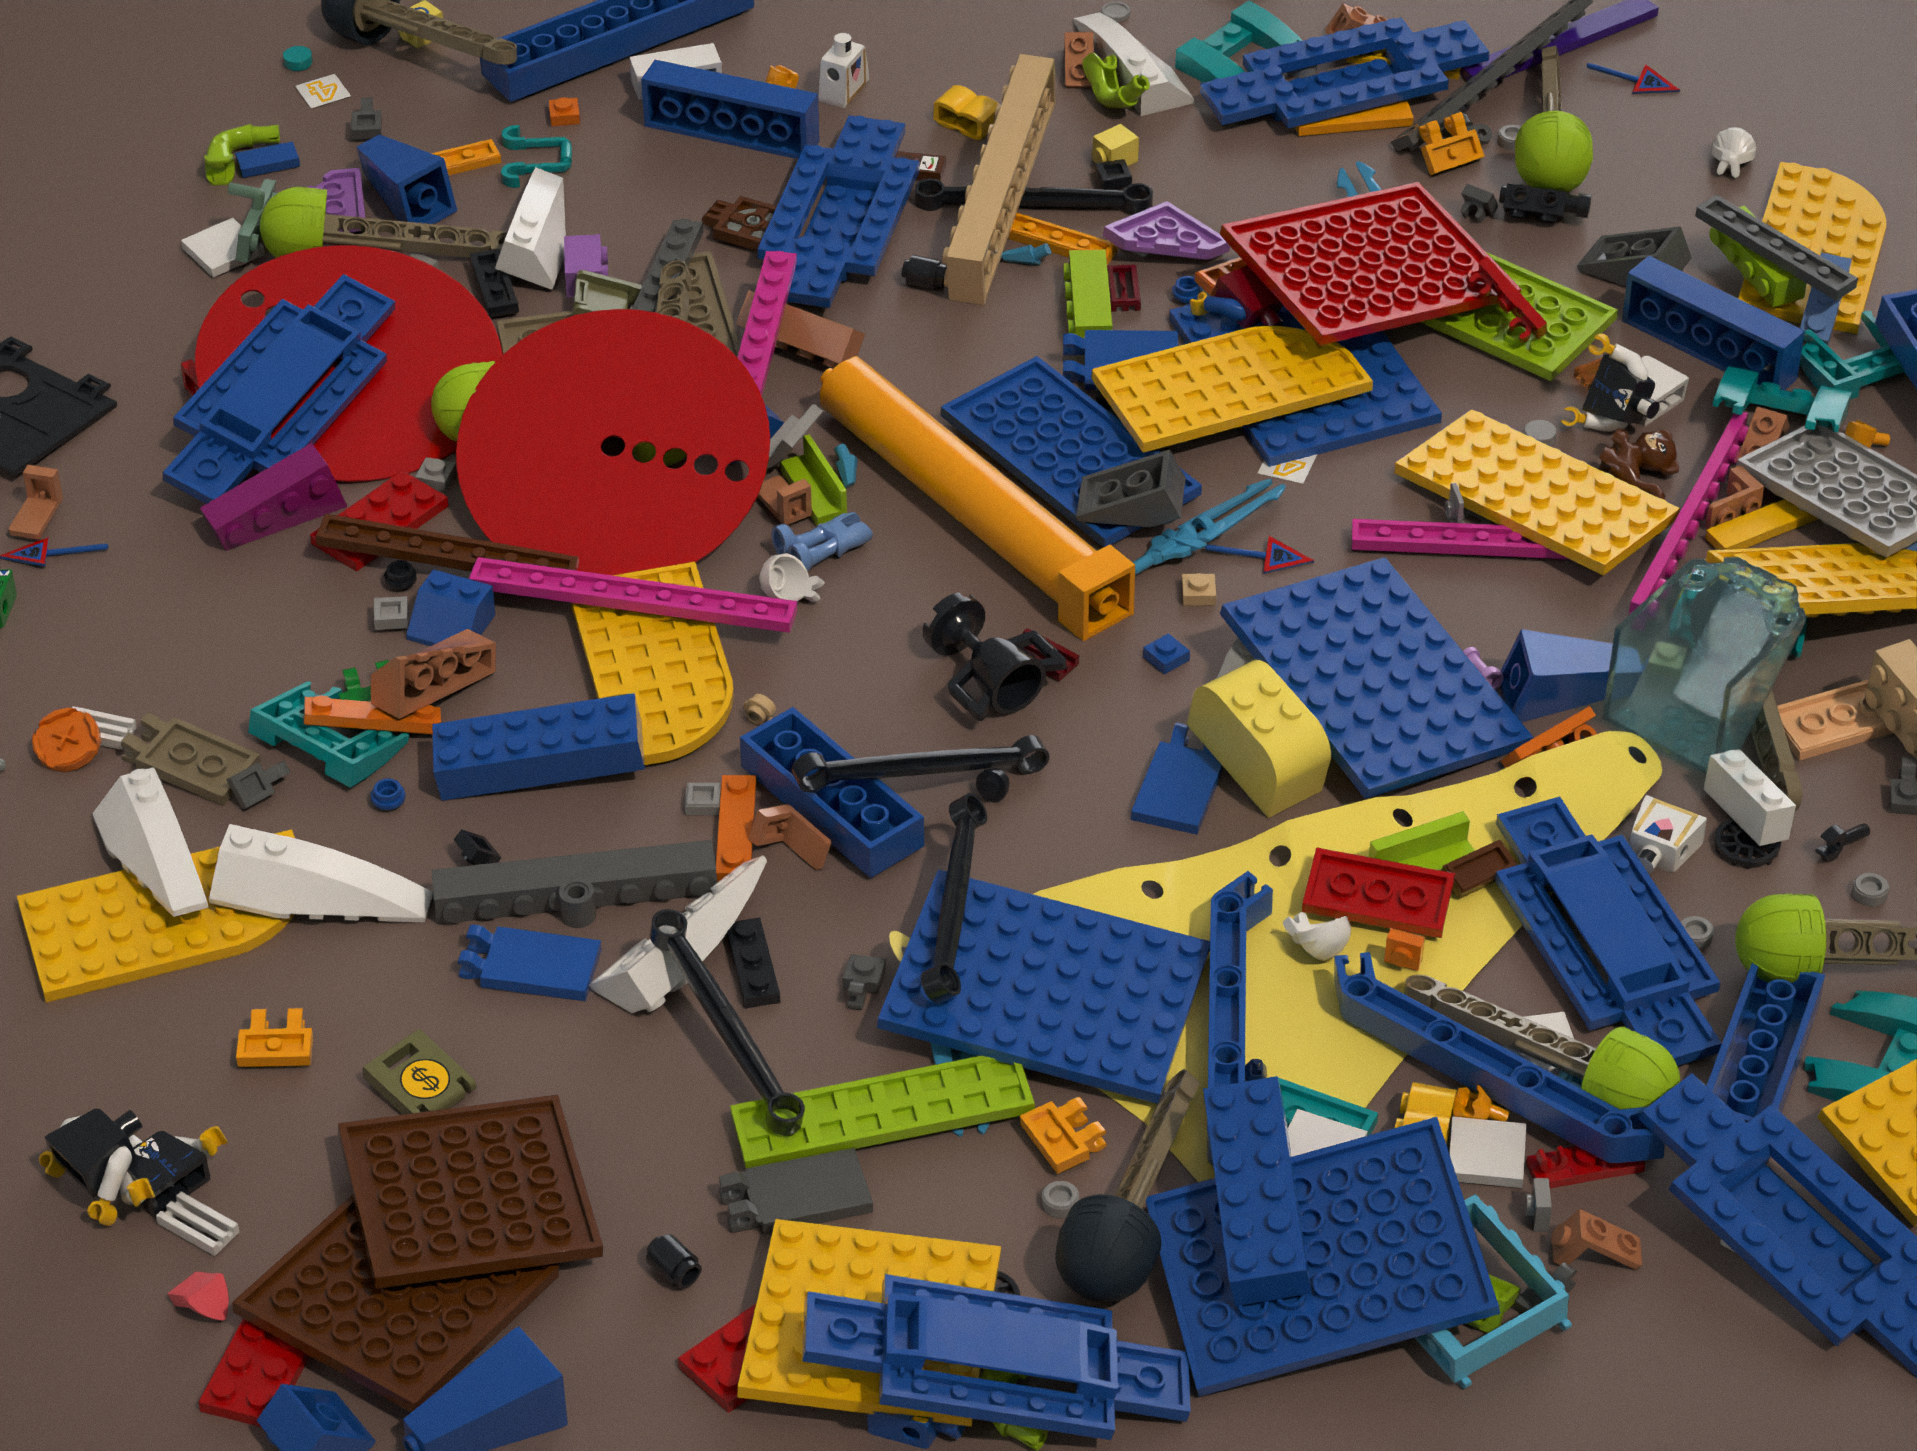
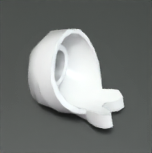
[1711,127,1756,178]
[759,553,825,602]
[1283,912,1351,960]

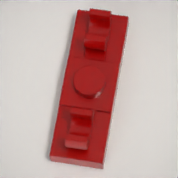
[1469,256,1547,343]
[1526,1146,1645,1189]

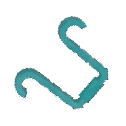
[501,125,572,188]

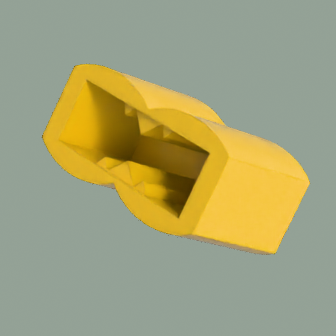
[933,85,999,140]
[1395,1082,1457,1145]

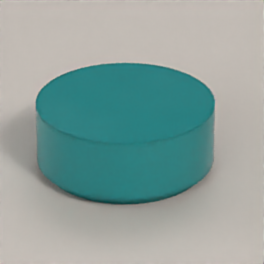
[283,46,313,71]

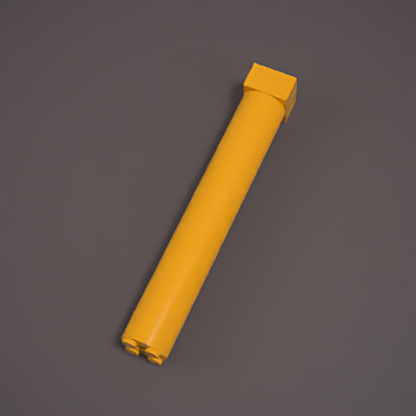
[819,356,1135,641]

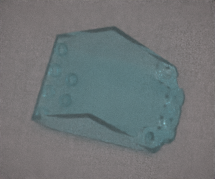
[1602,557,1806,774]

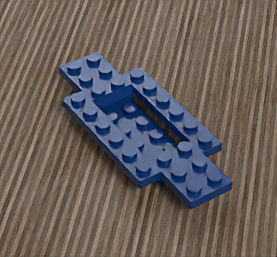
[1200,17,1489,128]
[758,115,920,308]
[162,274,395,504]
[1495,796,1722,1066]
[1639,1073,1917,1377]
[802,1274,1191,1440]

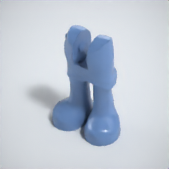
[771,512,873,572]

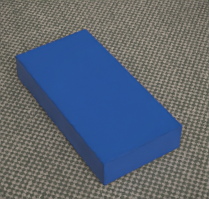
[235,141,300,178]

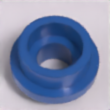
[1172,276,1203,304]
[371,778,406,810]

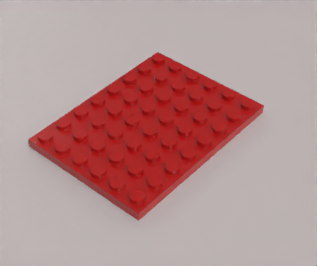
[1219,182,1521,345]

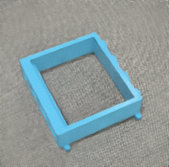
[1415,1194,1572,1389]

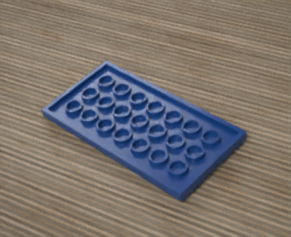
[941,356,1202,548]

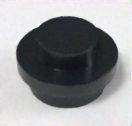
[384,560,417,590]
[976,768,1010,802]

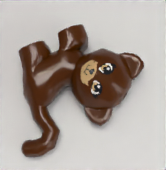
[1598,428,1680,499]

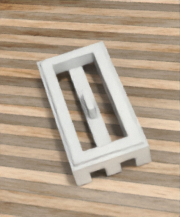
[72,706,137,750]
[156,1192,239,1256]

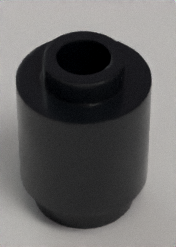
[901,254,947,290]
[646,1234,702,1289]

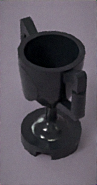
[923,592,1067,721]

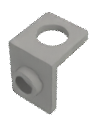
[1445,483,1491,525]

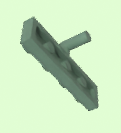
[228,179,277,263]

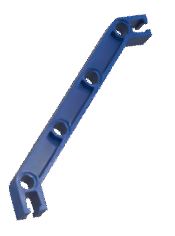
[1207,871,1273,1167]
[1334,952,1665,1163]

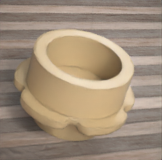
[744,694,776,725]

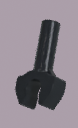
[1815,823,1870,861]

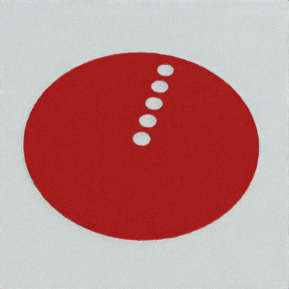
[195,245,503,482]
[456,309,770,576]

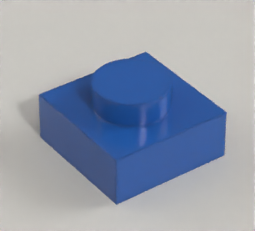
[1143,633,1190,674]

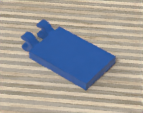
[1063,330,1178,390]
[1131,722,1224,835]
[458,925,602,1001]

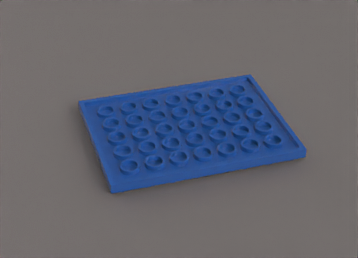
[1169,305,1442,467]
[1220,557,1533,799]
[877,869,1210,1104]
[1146,1117,1500,1397]

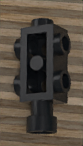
[1499,184,1592,223]

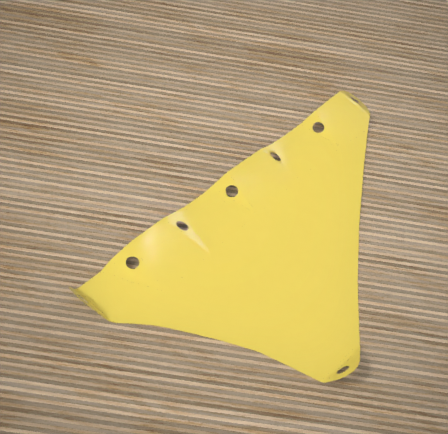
[889,731,1662,1182]

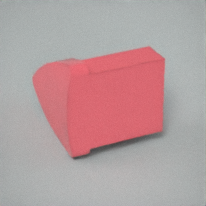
[167,1271,229,1321]

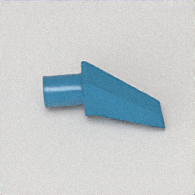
[1001,243,1051,265]
[834,444,858,488]

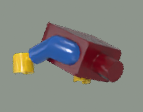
[1190,265,1284,328]

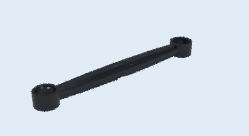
[915,179,1153,215]
[792,735,1050,793]
[921,793,987,1004]
[650,909,805,1136]

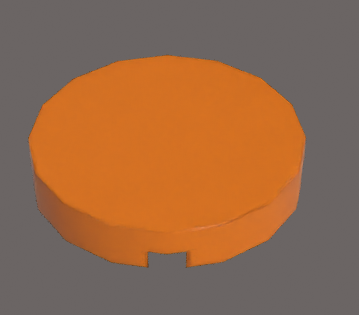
[32,707,102,772]

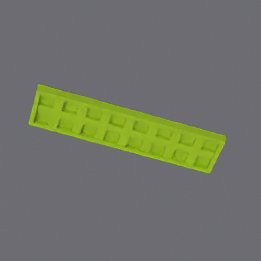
[730,1056,1035,1169]

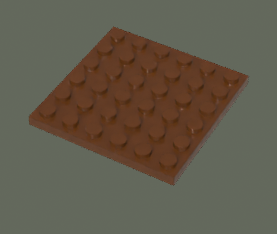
[338,1094,603,1289]
[232,1194,559,1412]

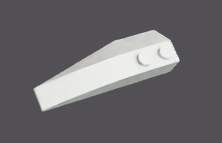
[1073,12,1194,116]
[495,167,566,290]
[92,767,209,917]
[209,824,434,923]
[589,855,767,1013]

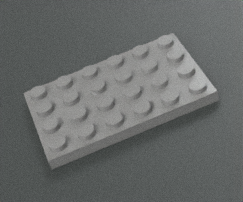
[1736,420,1917,557]

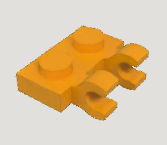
[1418,112,1485,176]
[236,1008,313,1067]
[1020,1097,1107,1174]

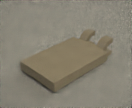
[121,712,261,806]

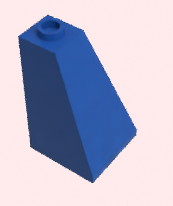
[356,134,458,224]
[1500,629,1640,722]
[402,1326,568,1451]

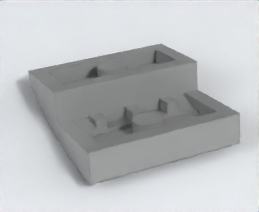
[767,404,823,469]

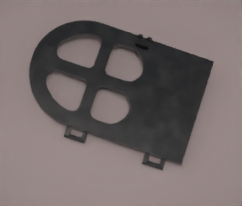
[0,336,117,477]

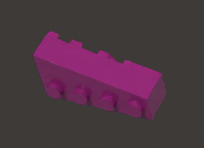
[200,443,348,551]

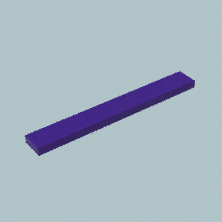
[1460,0,1659,81]

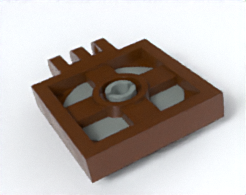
[701,196,777,251]

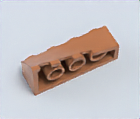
[735,290,865,368]
[371,629,496,719]

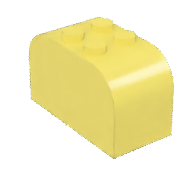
[1187,660,1331,818]

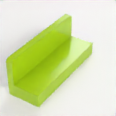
[780,434,847,526]
[1368,811,1475,871]

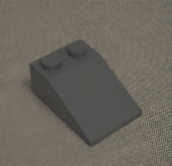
[1577,226,1692,286]
[1076,450,1186,527]

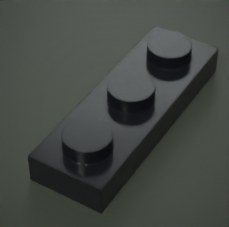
[470,249,519,318]
[726,917,780,1009]

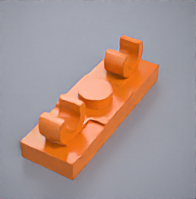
[1501,706,1597,780]

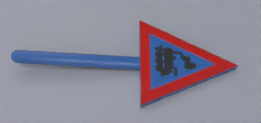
[1586,63,1680,94]
[1205,536,1314,574]
[0,537,109,567]

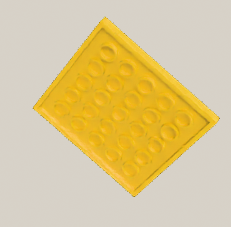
[737,1219,1001,1427]

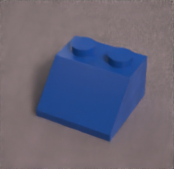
[406,569,496,646]
[257,1384,376,1451]

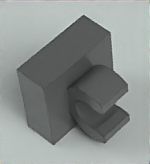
[1461,184,1498,223]

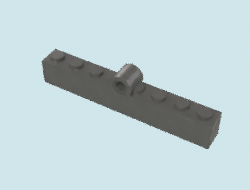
[431,840,717,928]

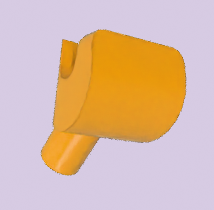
[765,65,799,89]
[1845,420,1890,449]
[1453,1085,1509,1122]

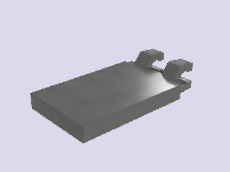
[719,1148,873,1234]

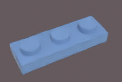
[1800,252,1852,346]

